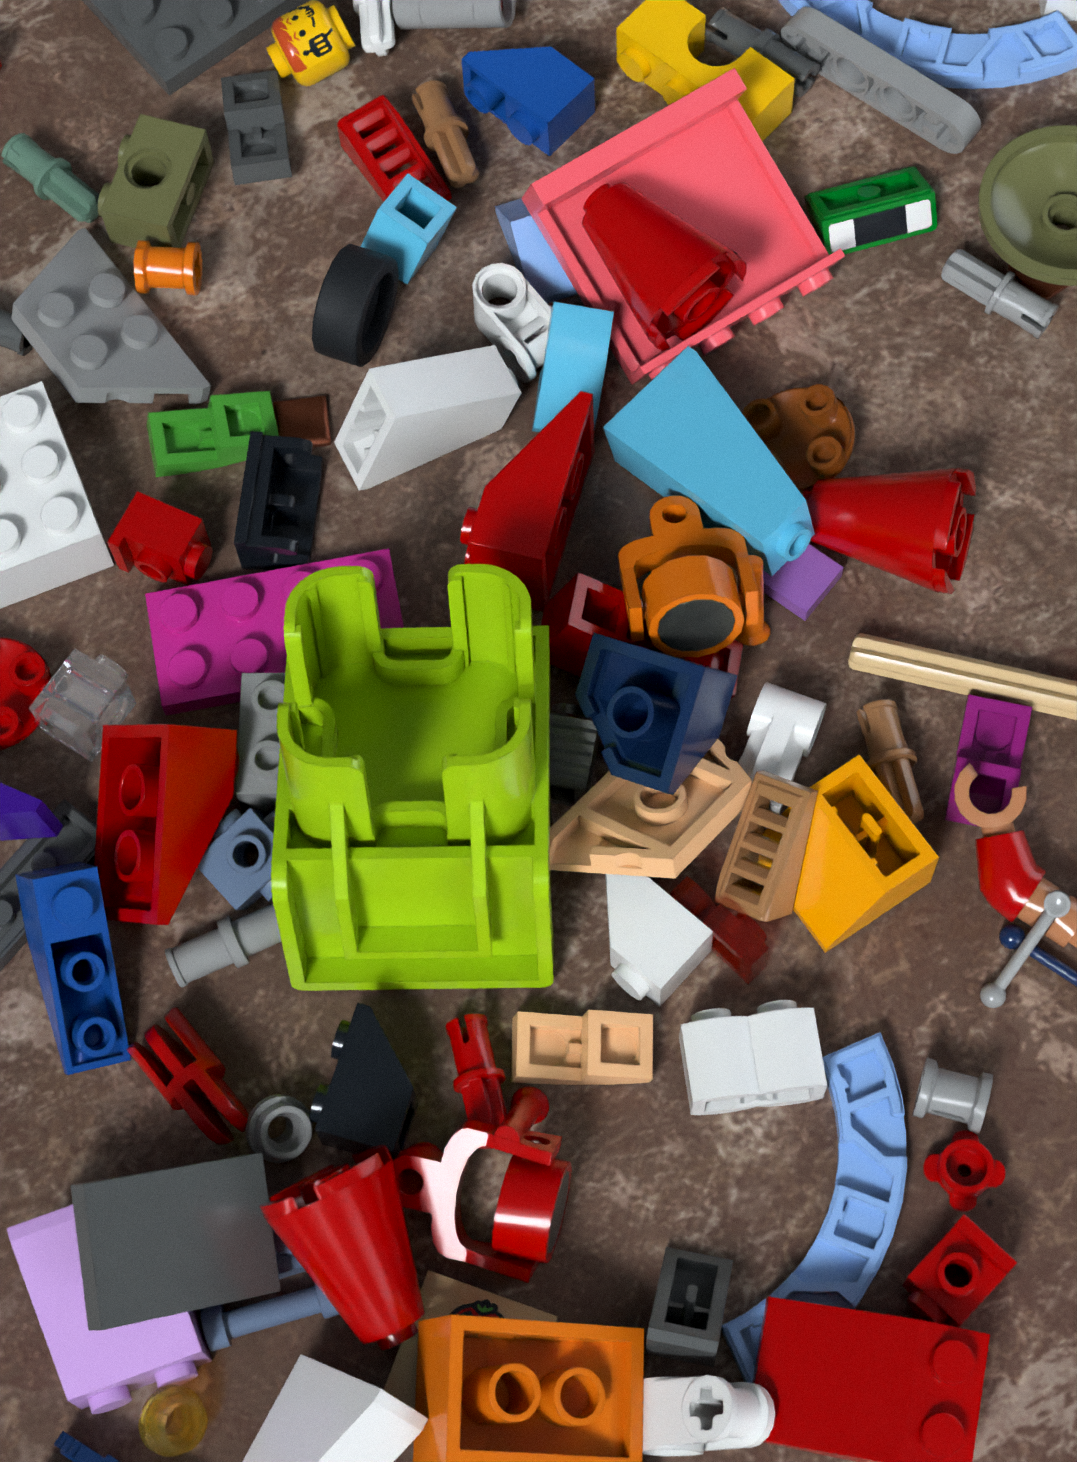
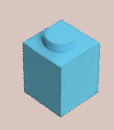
[360,173,457,285]

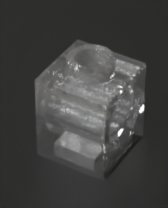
[29,648,137,762]

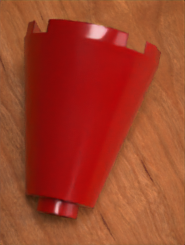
[582,182,747,351]
[802,468,976,594]
[259,1145,425,1350]

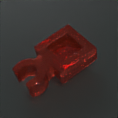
[669,876,770,985]

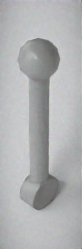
[980,890,1071,1008]

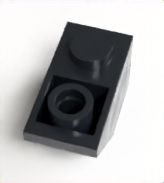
[310,1002,419,1160]

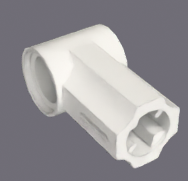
[738,682,827,814]

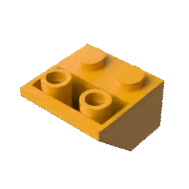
[758,755,939,953]

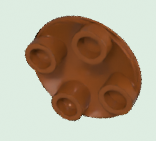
[742,384,855,494]

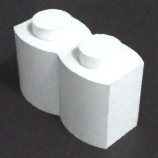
[679,1000,827,1115]

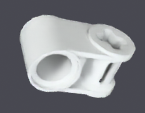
[473,263,552,383]
[642,1375,775,1456]

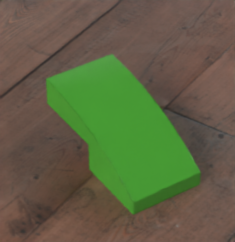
[146,391,279,477]

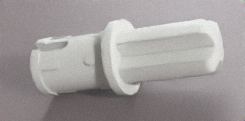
[353,0,395,57]

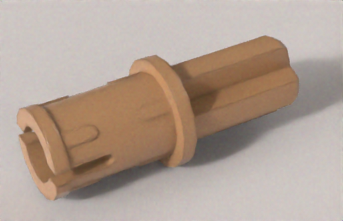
[412,80,479,188]
[856,700,924,824]

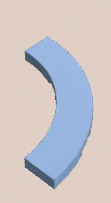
[778,0,1077,89]
[721,1032,907,1383]

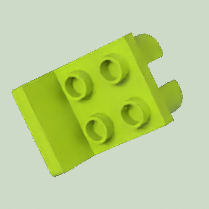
[271,564,554,991]

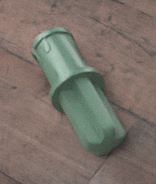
[1,133,100,223]

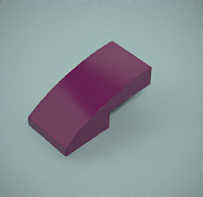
[944,695,1032,827]

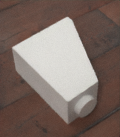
[334,345,521,491]
[243,1354,428,1462]

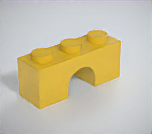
[616,0,795,142]

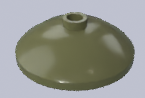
[978,125,1077,286]

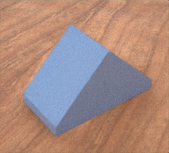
[495,199,577,303]

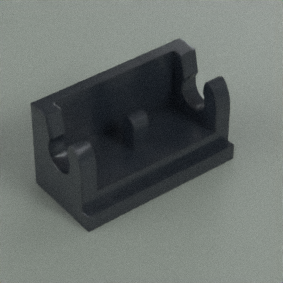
[234,431,324,571]

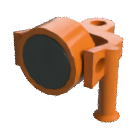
[618,496,770,657]

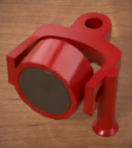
[392,1086,572,1283]

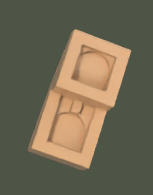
[511,1009,653,1085]

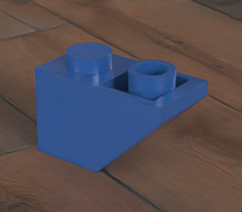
[461,46,595,157]

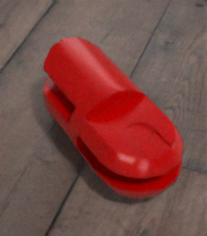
[127,1007,249,1145]

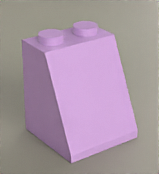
[6,1204,212,1414]

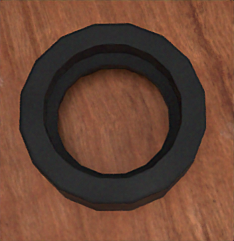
[312,244,399,367]

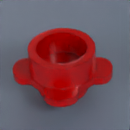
[923,1130,1006,1212]

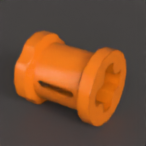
[133,240,202,295]

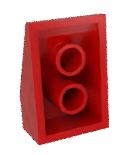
[460,391,595,612]
[94,724,240,925]
[752,1297,990,1462]

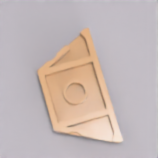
[550,738,752,878]

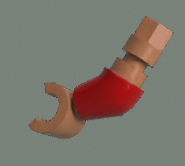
[954,763,1077,948]

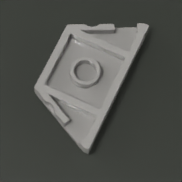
[11,228,211,404]

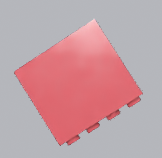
[521,68,845,385]

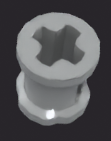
[912,1057,993,1134]

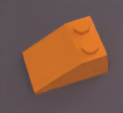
[413,1314,644,1462]

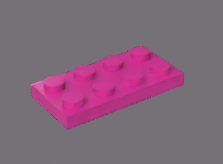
[145,549,404,716]

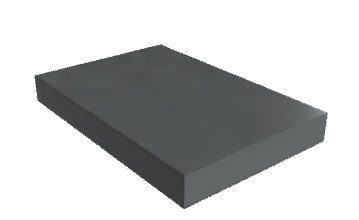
[71,1153,281,1331]

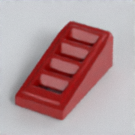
[337,95,452,202]

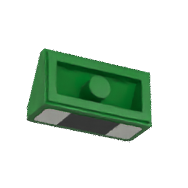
[804,166,938,255]

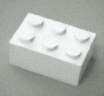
[0,381,114,609]

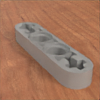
[780,7,981,154]

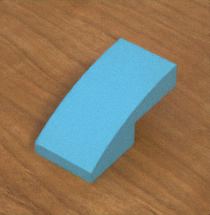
[532,302,614,432]

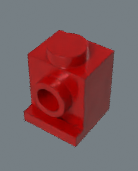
[107,491,213,586]
[902,1214,1017,1328]

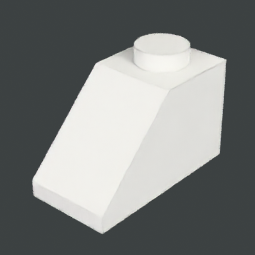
[605,874,713,1007]

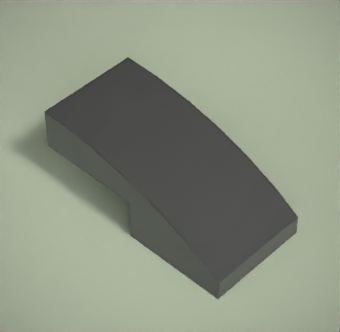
[221,70,292,185]

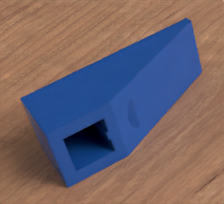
[15,862,131,1075]

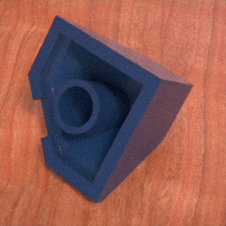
[575,632,738,795]

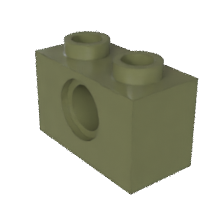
[98,114,214,248]

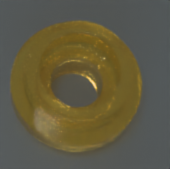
[139,1384,208,1457]

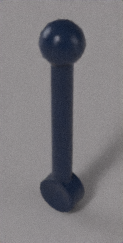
[999,924,1077,987]

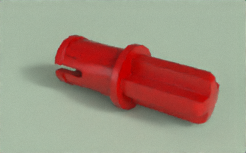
[445,1014,507,1149]

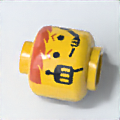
[266,0,355,87]

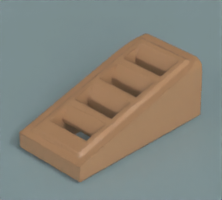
[714,770,818,922]

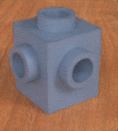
[197,808,275,910]

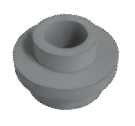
[246,1094,313,1163]

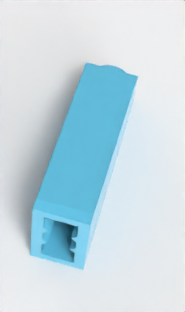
[603,346,815,576]

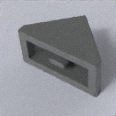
[646,1247,733,1368]

